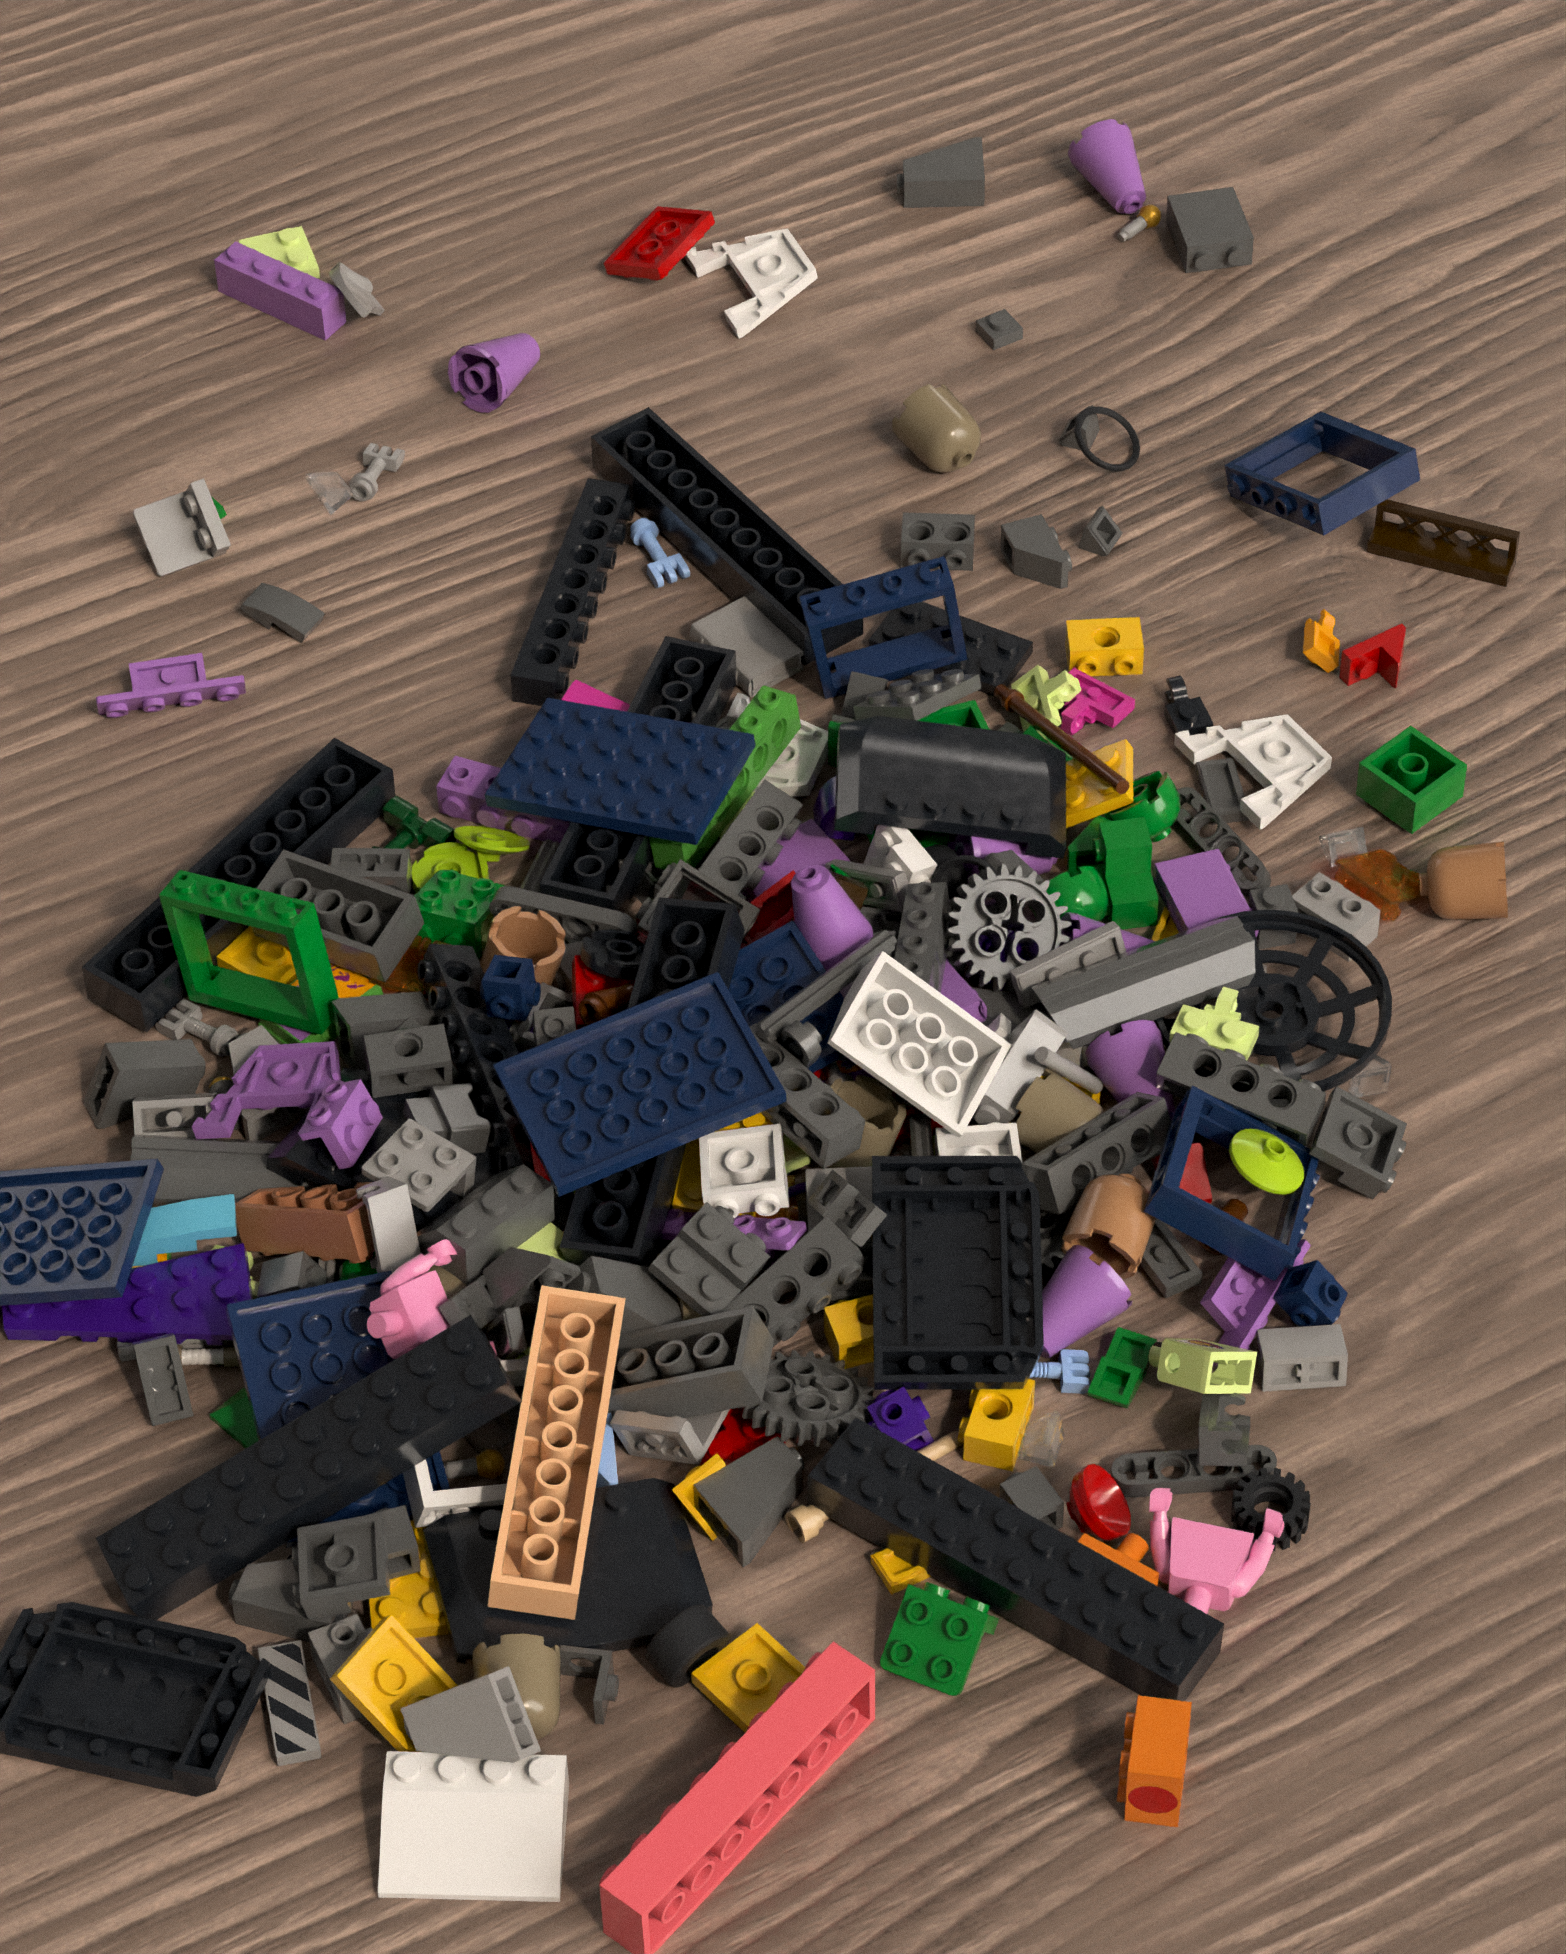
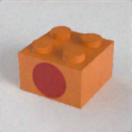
[1117,1695,1192,1827]

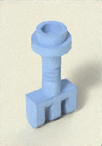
[630,518,690,588]
[1029,1349,1091,1394]

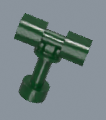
[372,796,456,849]

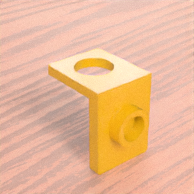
[672,1454,726,1541]

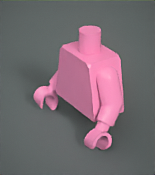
[367,1239,497,1359]
[1149,1488,1284,1614]

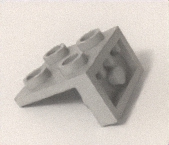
[133,478,231,577]
[362,1118,477,1212]
[610,1409,730,1465]

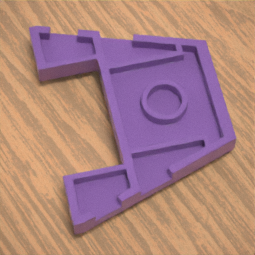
[192,1041,341,1139]

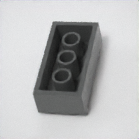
[251,849,424,982]
[608,1306,774,1433]

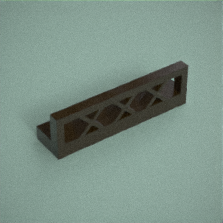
[1366,499,1520,587]

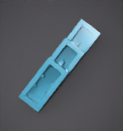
[132,1194,237,1267]

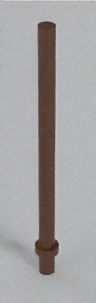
[994,684,1130,794]

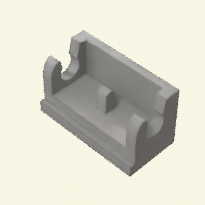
[356,1176,421,1273]
[1257,1324,1348,1392]

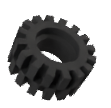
[1231,1468,1311,1551]

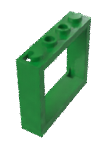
[159,870,339,1035]

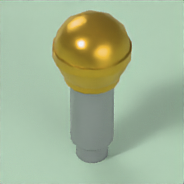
[1117,204,1161,242]
[444,1449,505,1479]

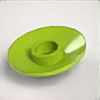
[454,826,530,862]
[1229,1129,1304,1195]

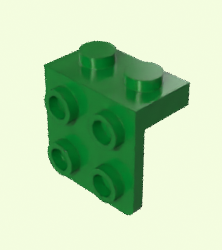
[410,870,505,960]
[880,1581,999,1696]

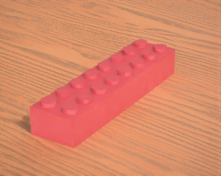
[599,1641,875,1954]

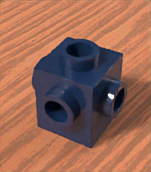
[480,955,541,1021]
[1273,1260,1348,1327]

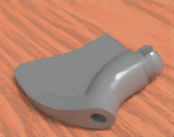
[329,262,385,318]

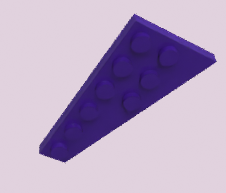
[2,1243,253,1345]

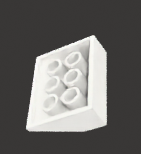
[827,951,1012,1138]
[378,1751,569,1902]

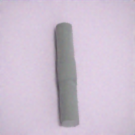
[1035,1046,1103,1094]

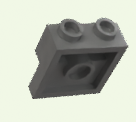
[1309,1086,1407,1199]
[648,1202,770,1317]
[292,1512,390,1620]

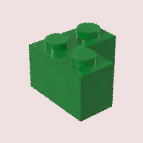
[1092,817,1159,930]

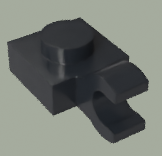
[1164,675,1213,736]

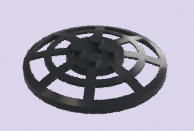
[1155,910,1392,1099]

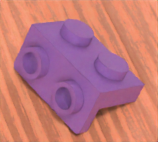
[298,1079,383,1169]

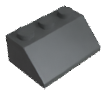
[417,1164,555,1285]

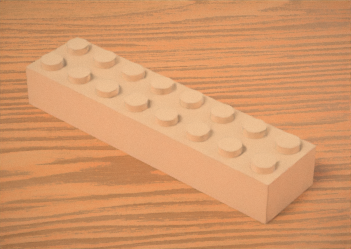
[488,1285,626,1620]

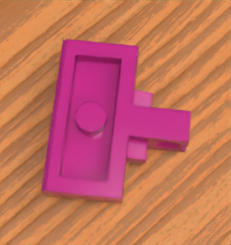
[1060,668,1135,736]

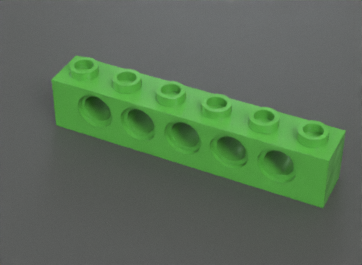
[649,685,801,870]

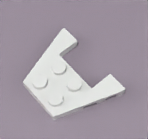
[685,228,818,339]
[726,693,828,797]
[1174,714,1332,830]

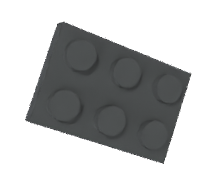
[853,669,981,721]

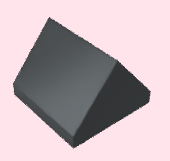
[1059,405,1100,450]
[1078,506,1123,557]

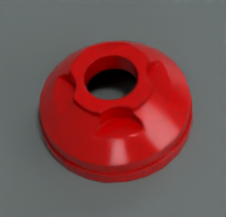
[1066,1464,1131,1541]

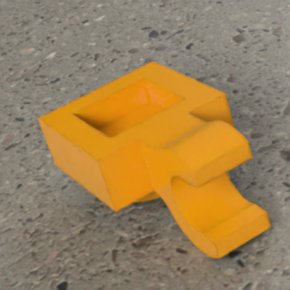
[1303,609,1340,673]

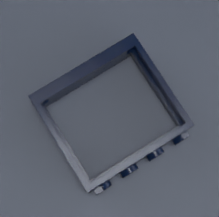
[1224,411,1420,536]
[799,556,968,699]
[1144,1085,1320,1281]

